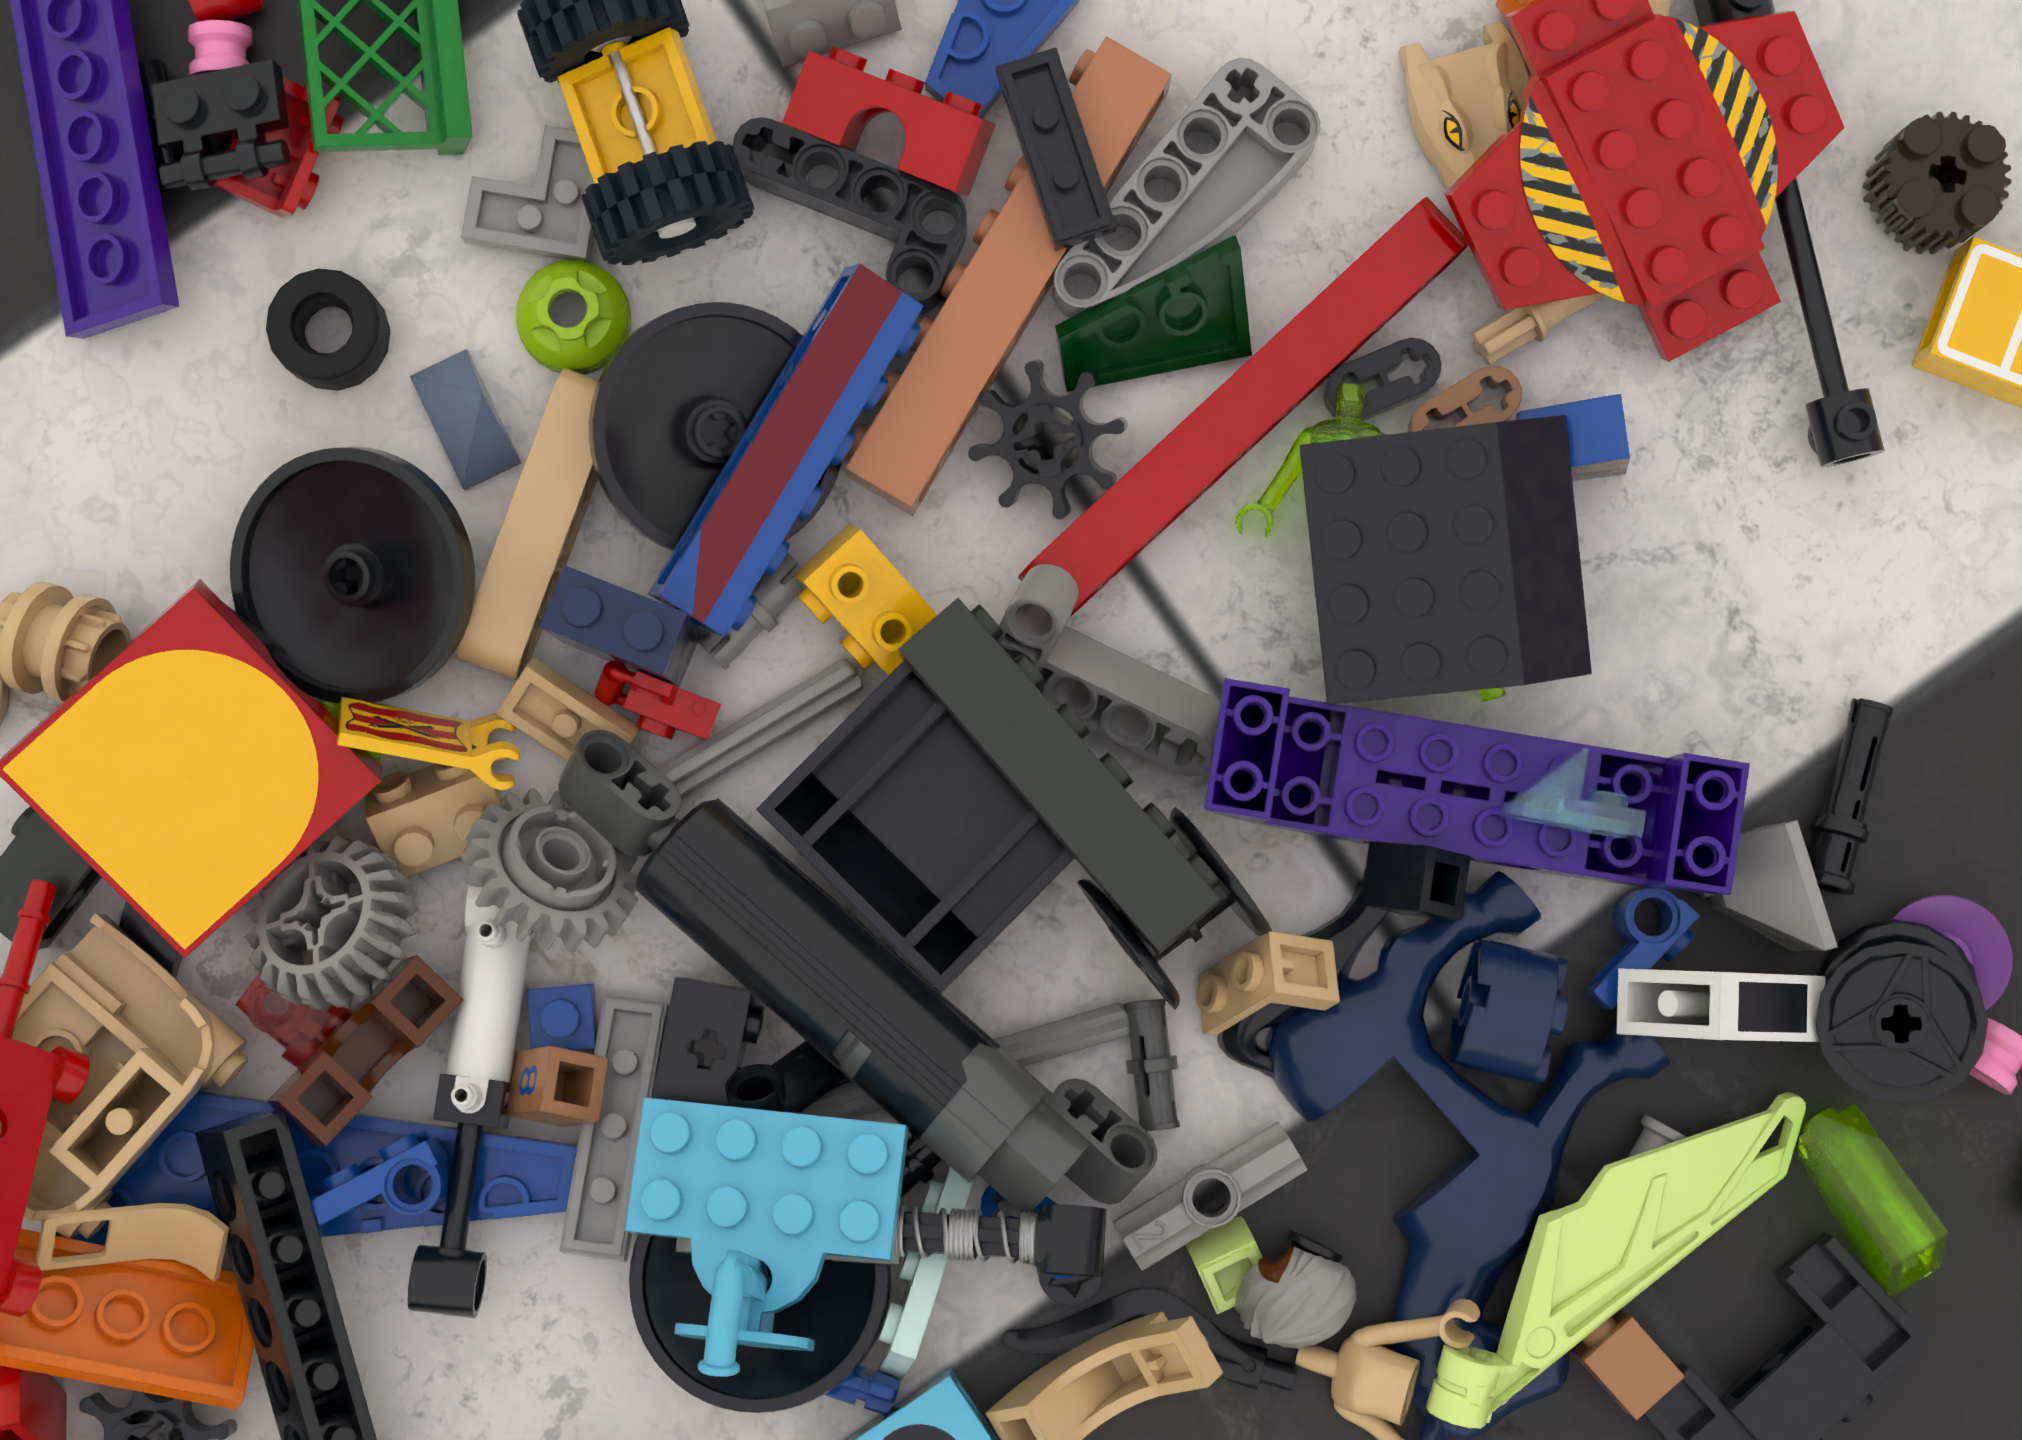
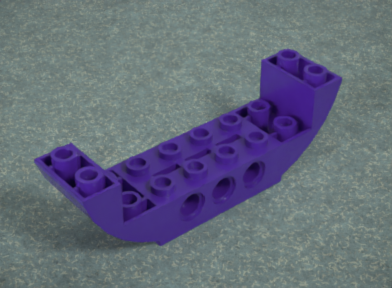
[1204,678,1750,895]

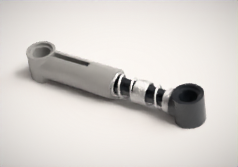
[676,1198,1106,1277]

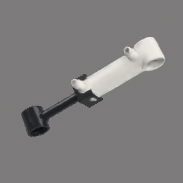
[407,885,535,1318]

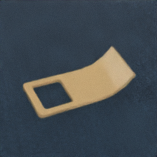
[36,1203,230,1282]

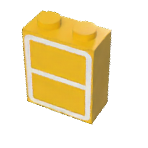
[1911,237,2022,408]

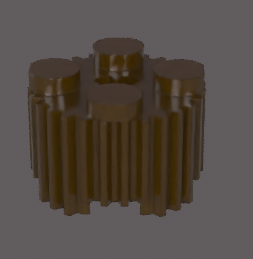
[1863,112,2012,254]

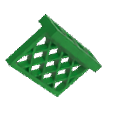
[298,0,473,155]

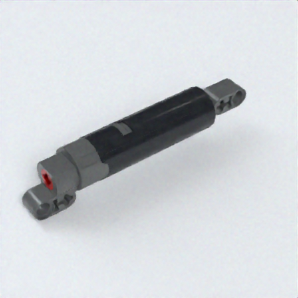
[558,730,1157,1214]

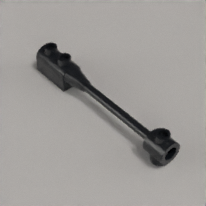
[1693,0,1885,467]

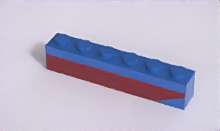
[648,264,924,637]

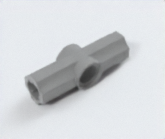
[1112,1121,1308,1271]

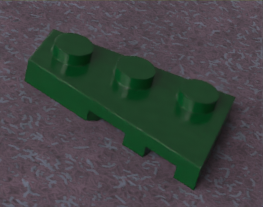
[1055,235,1252,392]

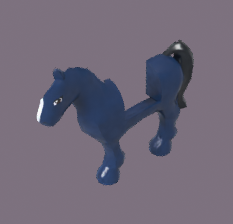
[1217,870,1670,1440]

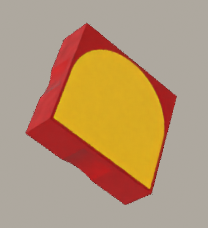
[0,579,383,959]

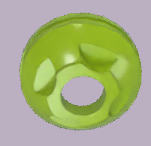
[516,260,631,374]

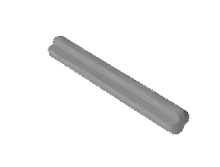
[658,659,863,799]

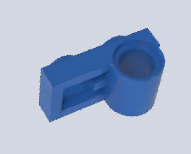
[1581,888,1700,1010]
[310,1133,451,1226]

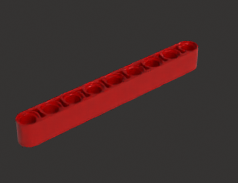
[1018,197,1468,617]

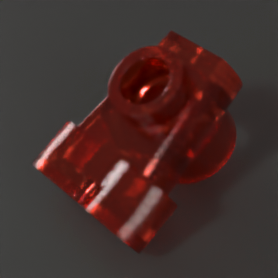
[235,972,352,1068]

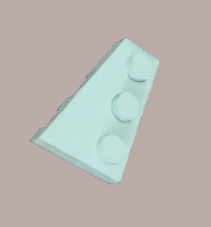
[878,1167,974,1381]

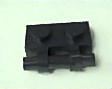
[151,59,291,191]

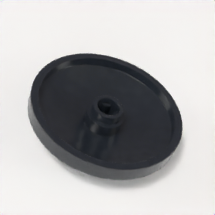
[589,302,842,551]
[230,447,476,704]
[629,1234,891,1413]

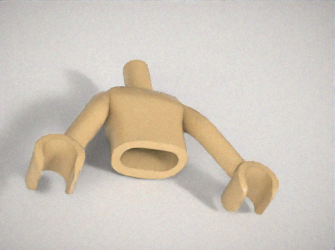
[1295,1299,1480,1440]

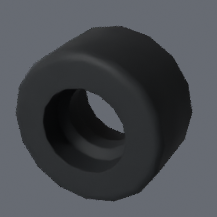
[266,268,390,391]

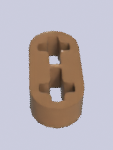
[1408,366,1522,432]

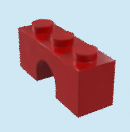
[782,46,996,196]

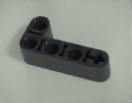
[733,117,967,315]

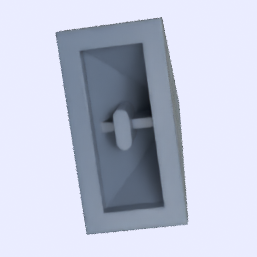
[410,349,522,490]

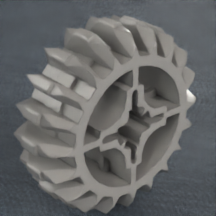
[244,835,418,1012]

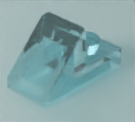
[1500,747,1646,840]

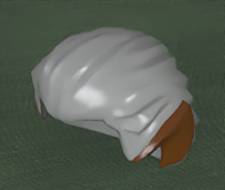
[1234,1246,1357,1349]

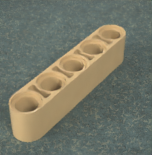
[457,368,599,680]

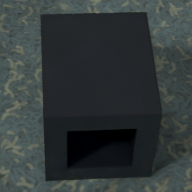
[1360,841,1471,921]

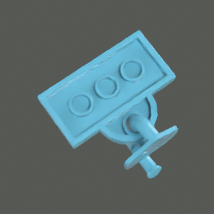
[625,1097,909,1377]

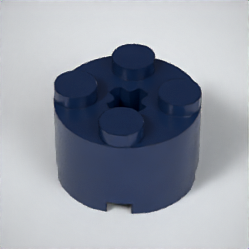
[1449,939,1568,1084]

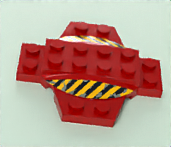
[1445,0,1845,362]

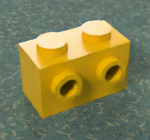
[794,523,937,676]

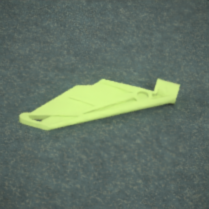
[1426,1092,1806,1429]

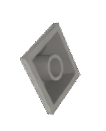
[1697,820,1838,951]

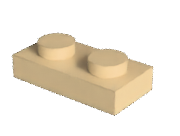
[496,657,640,762]

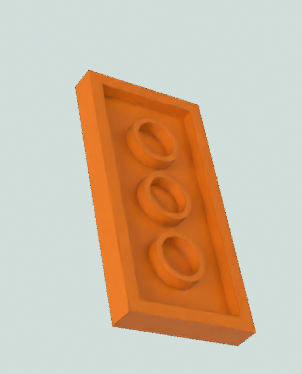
[0,1229,254,1410]

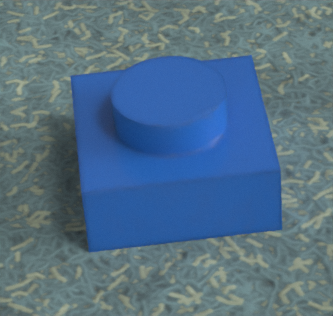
[527,984,598,1050]

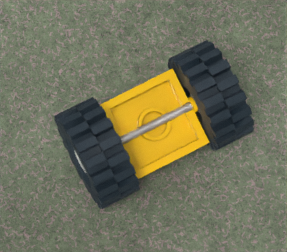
[517,0,755,265]

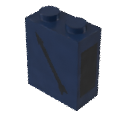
[539,565,703,688]

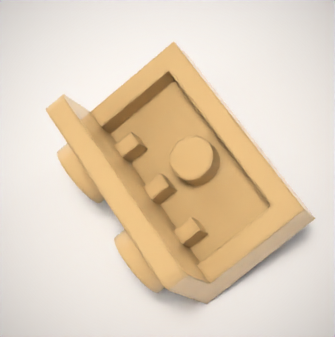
[365,763,503,877]

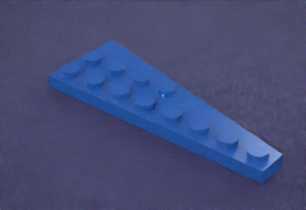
[56,1091,578,1246]

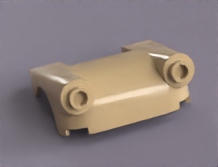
[0,913,248,1240]

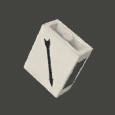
[1617,968,1825,1042]

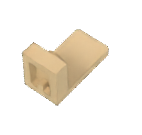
[1196,931,1340,1035]

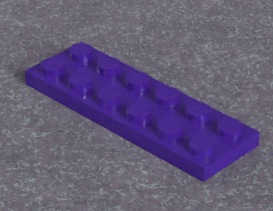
[10,0,180,339]

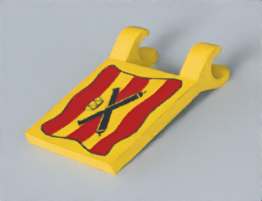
[337,697,520,790]

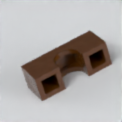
[266,955,464,1146]

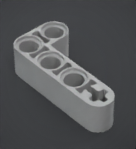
[997,564,1221,777]

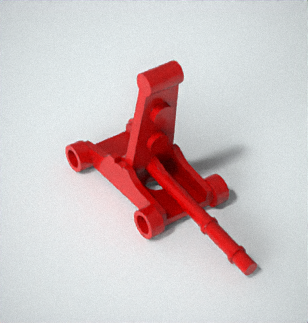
[0,879,90,1317]

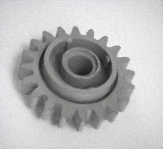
[461,788,638,953]

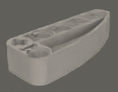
[1053,58,1321,318]

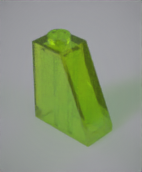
[1798,1103,1949,1298]

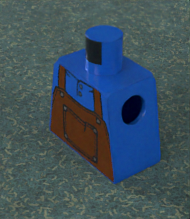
[1516,394,1630,481]

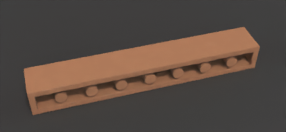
[845,36,1172,516]

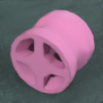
[188,20,253,76]
[1969,1018,2022,1095]

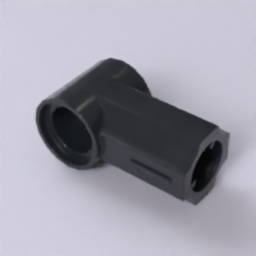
[725,1041,848,1114]

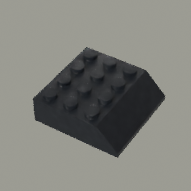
[1299,415,1592,705]
[756,661,1075,993]

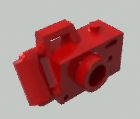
[594,661,721,740]

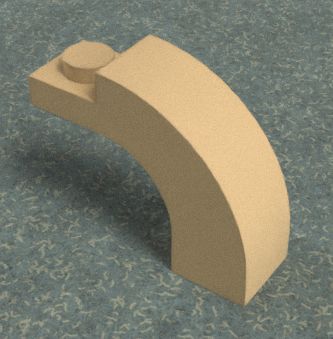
[985,1311,1223,1440]

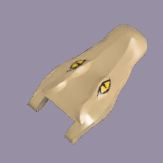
[1398,21,1529,189]

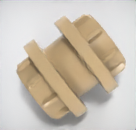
[0,582,131,703]

